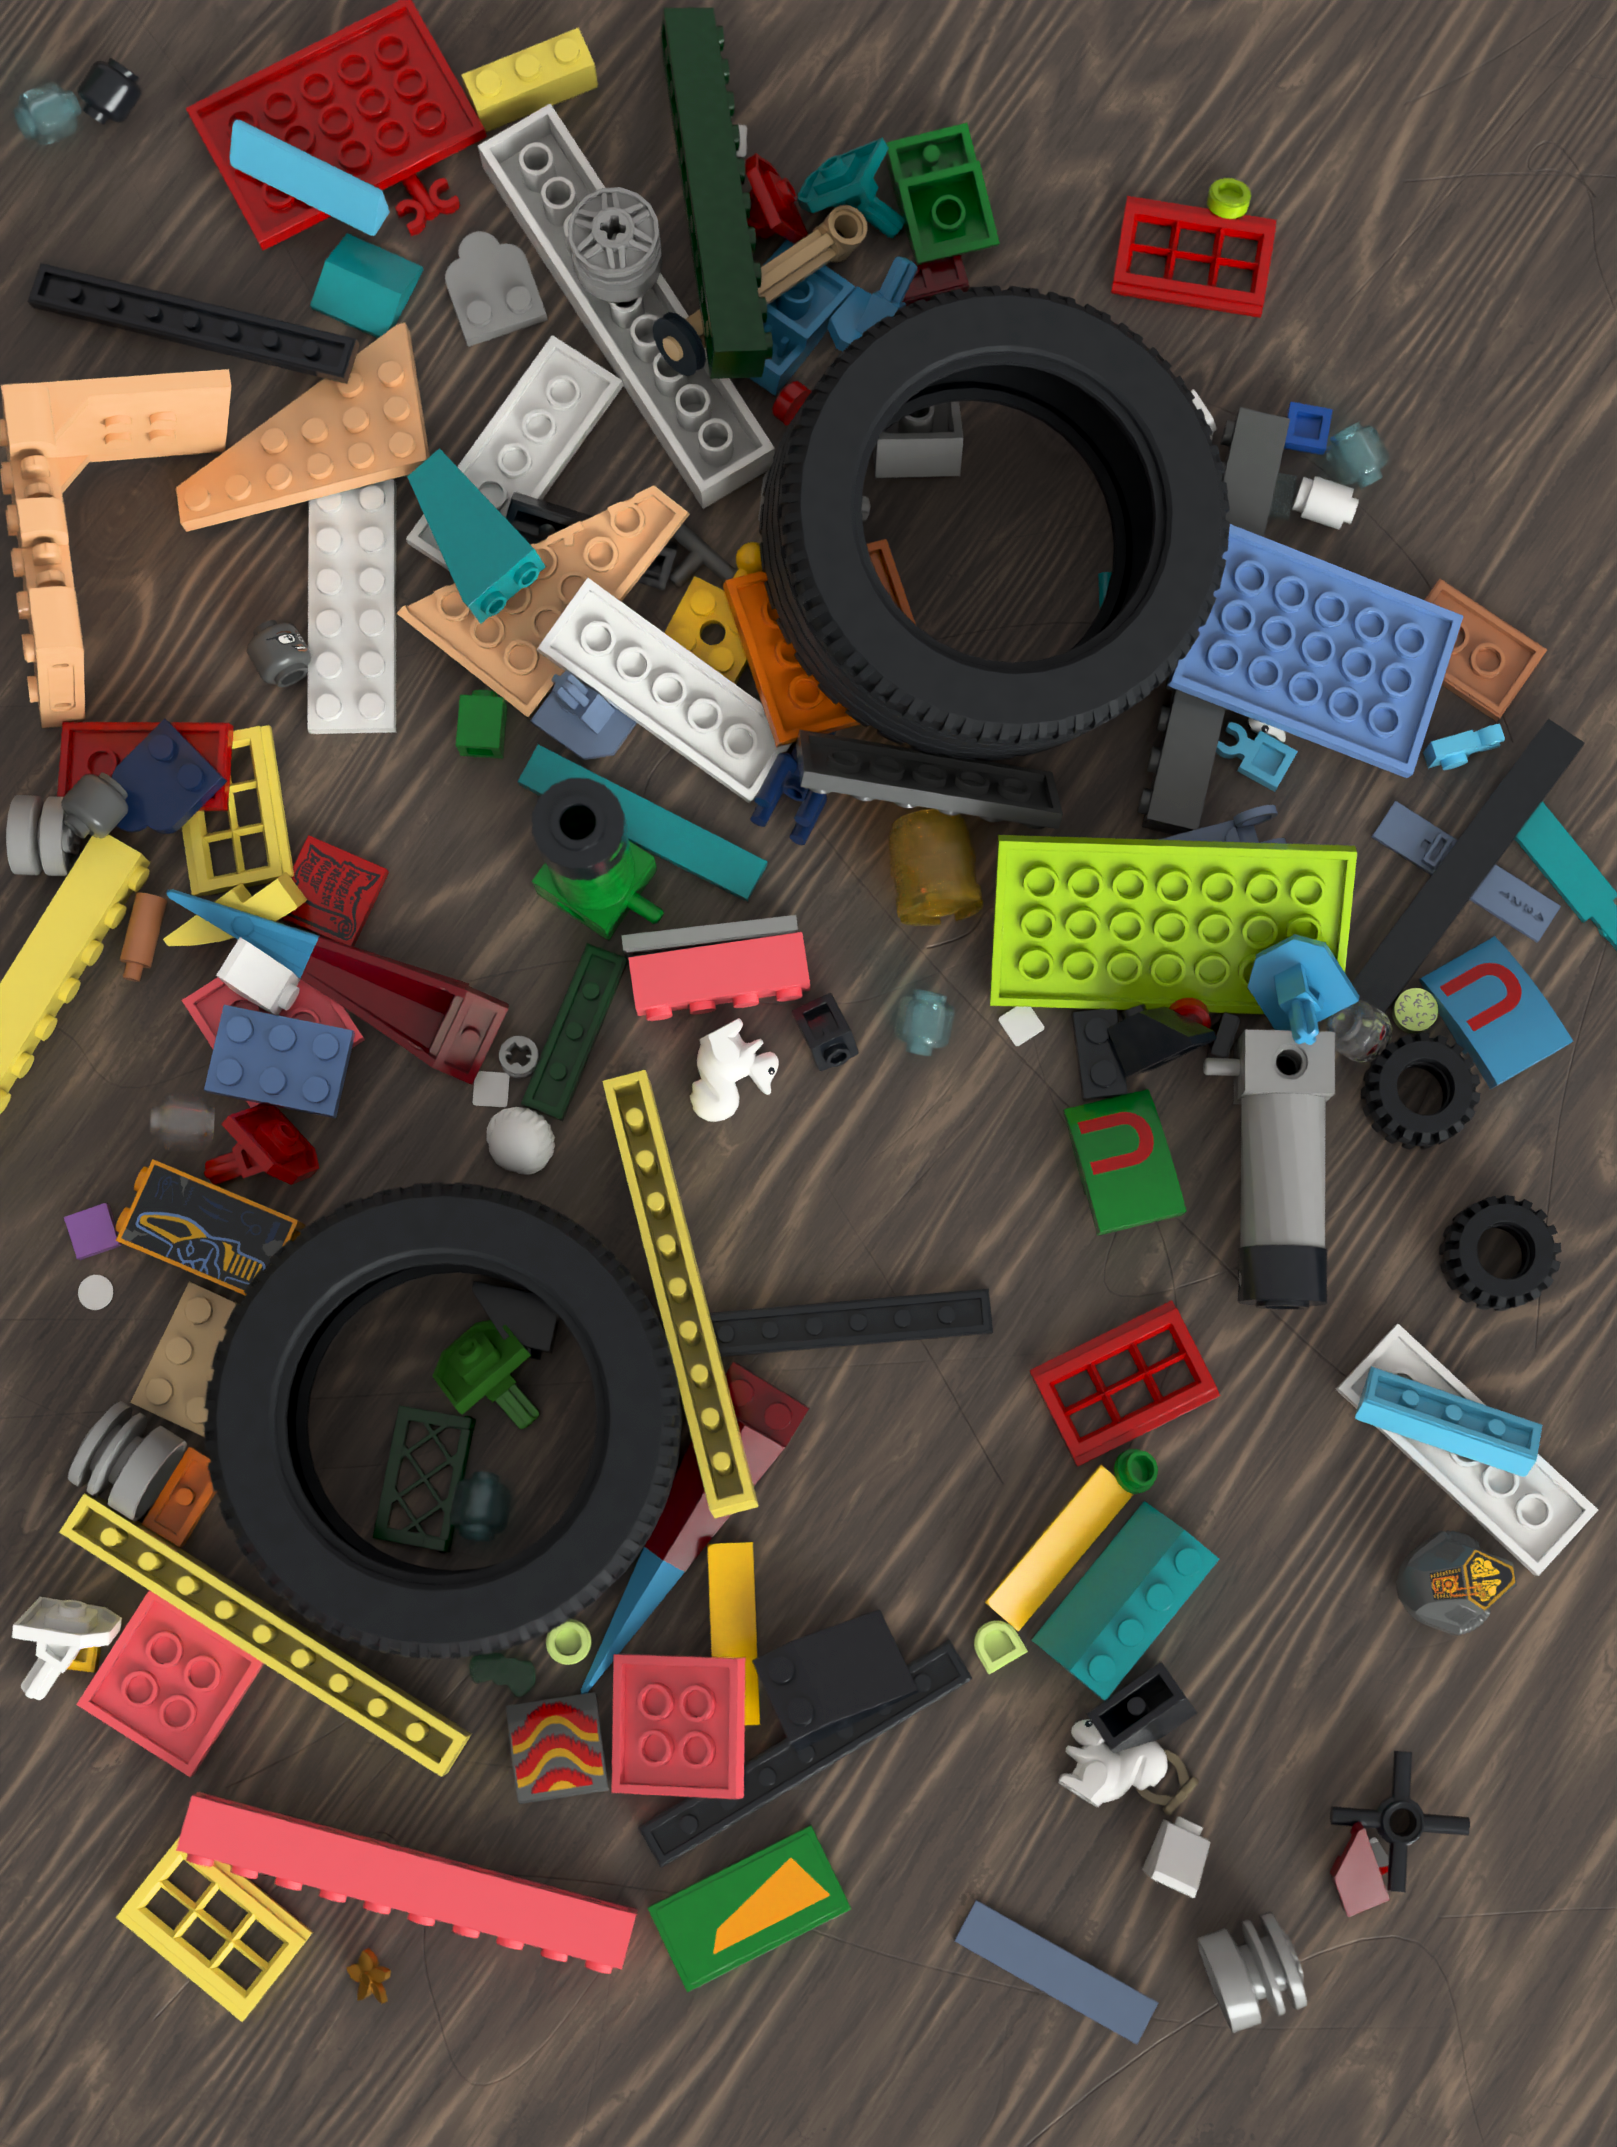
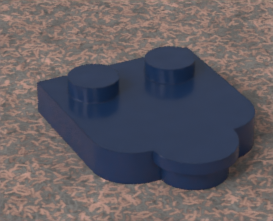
[112,719,227,834]

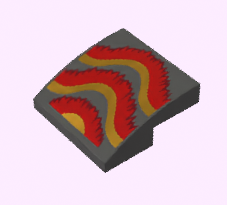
[506,1692,609,1804]

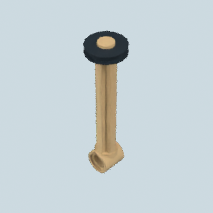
[652,205,868,376]

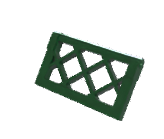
[373,1405,476,1553]

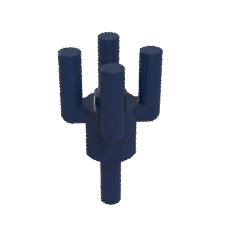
[750,731,836,845]

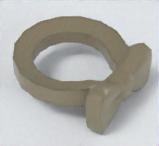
[1135,1750,1199,1815]

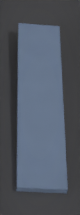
[1372,801,1561,943]
[955,1900,1158,2044]

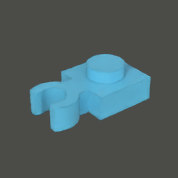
[1216,722,1298,792]
[1423,723,1505,770]

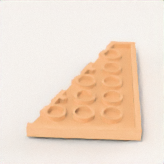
[176,323,430,532]
[397,485,690,719]

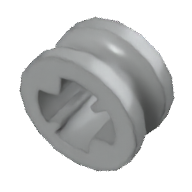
[499,1036,539,1078]

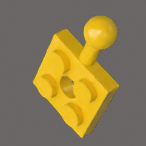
[664,542,762,684]

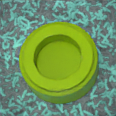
[1207,178,1251,219]

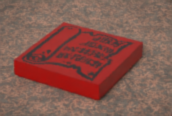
[281,835,389,947]

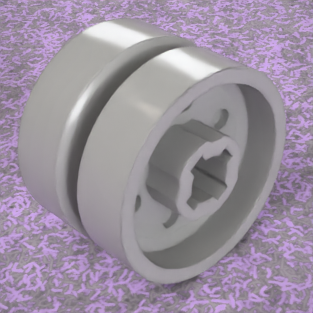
[6,795,81,876]

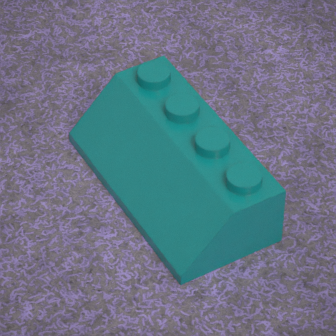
[1031,1501,1219,1701]

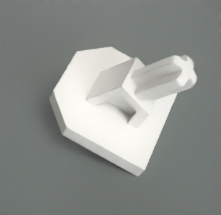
[12,1597,122,1700]

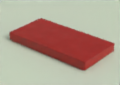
[57,722,234,811]

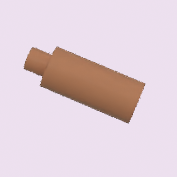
[120,892,167,982]

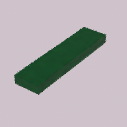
[521,943,628,1121]

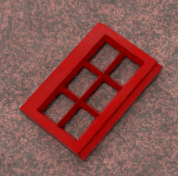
[1111,196,1277,318]
[1029,1300,1221,1467]

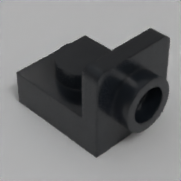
[792,992,859,1071]

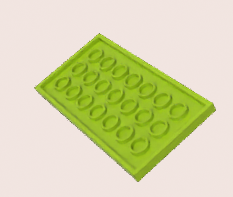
[990,835,1357,1017]

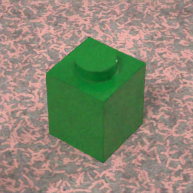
[456,690,507,759]

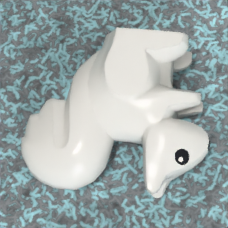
[690,1018,779,1122]
[1058,1719,1168,1807]

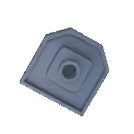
[531,671,637,760]

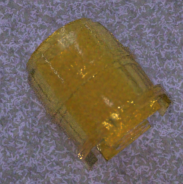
[888,809,983,926]

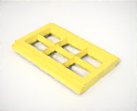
[182,725,294,897]
[116,1837,313,2022]

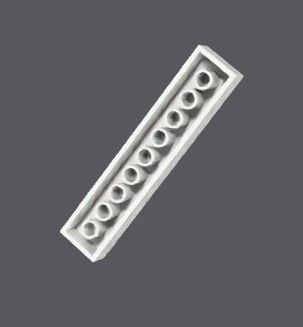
[478,104,775,509]

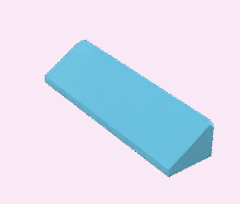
[230,119,389,236]
[1355,1366,1543,1477]

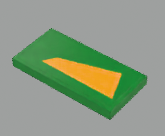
[648,1824,852,1992]

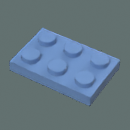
[204,1005,355,1118]

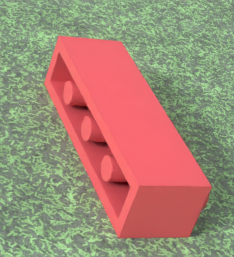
[628,932,810,1021]

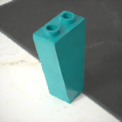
[407,448,546,624]

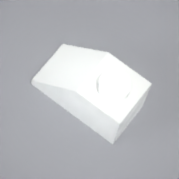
[216,937,300,1015]
[1142,1816,1210,1898]

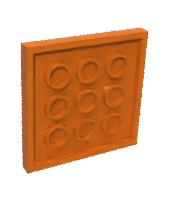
[723,539,916,747]

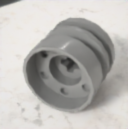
[568,187,662,303]
[68,1401,187,1522]
[1197,1911,1307,2033]

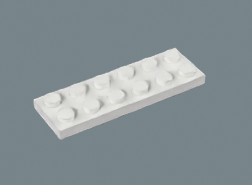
[406,335,623,571]
[307,479,396,734]
[536,578,792,803]
[1336,1324,1598,1576]

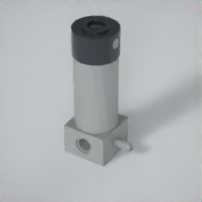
[1203,1029,1335,1310]

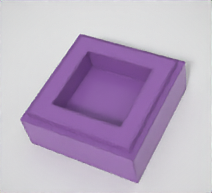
[64,1203,122,1260]

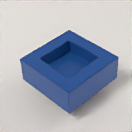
[1284,402,1333,455]

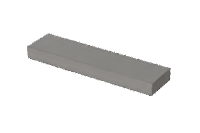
[621,915,798,958]

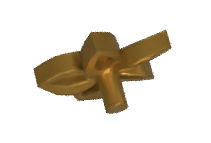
[346,1948,391,2004]

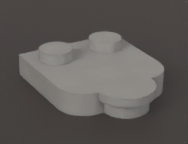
[445,231,548,347]

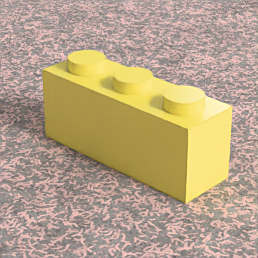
[462,28,598,132]

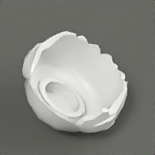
[486,1107,555,1175]

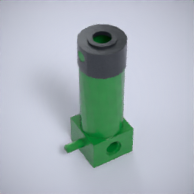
[532,778,664,941]

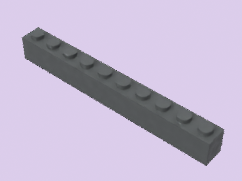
[1137,407,1290,835]

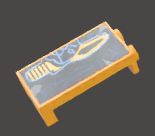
[115,1159,305,1295]

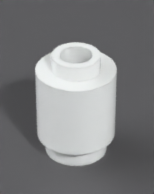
[1292,476,1359,530]

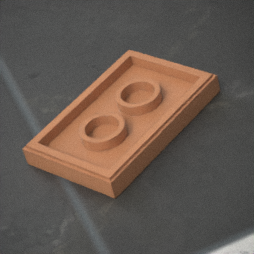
[1425,579,1547,722]

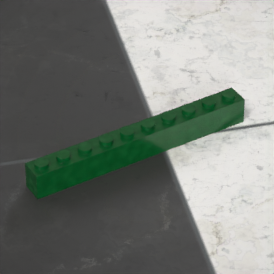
[660,8,773,379]

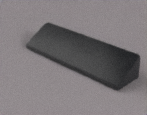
[506,492,678,591]

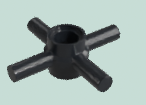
[1330,1751,1470,1892]

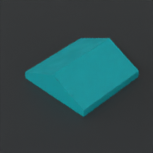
[310,233,424,338]

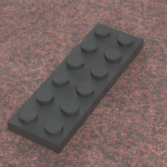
[796,730,1063,829]

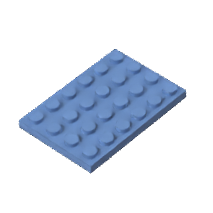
[1167,524,1464,778]

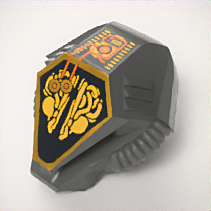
[1396,1530,1517,1636]

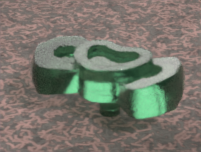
[470,1652,536,1698]

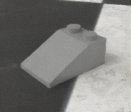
[873,402,963,478]

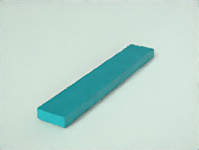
[517,744,768,902]

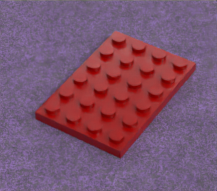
[185,0,487,251]

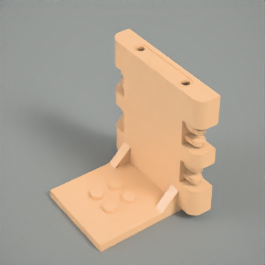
[0,369,231,728]

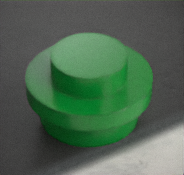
[1114,1449,1158,1494]

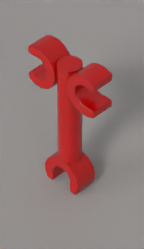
[395,173,461,236]

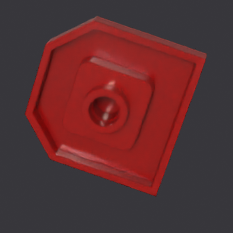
[745,153,809,244]
[204,1104,319,1185]

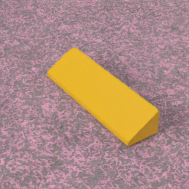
[984,1465,1134,1632]
[707,1542,760,1726]

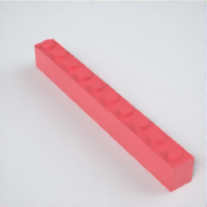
[176,1792,637,1974]

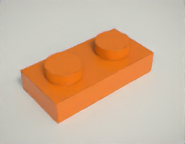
[141,1447,217,1547]

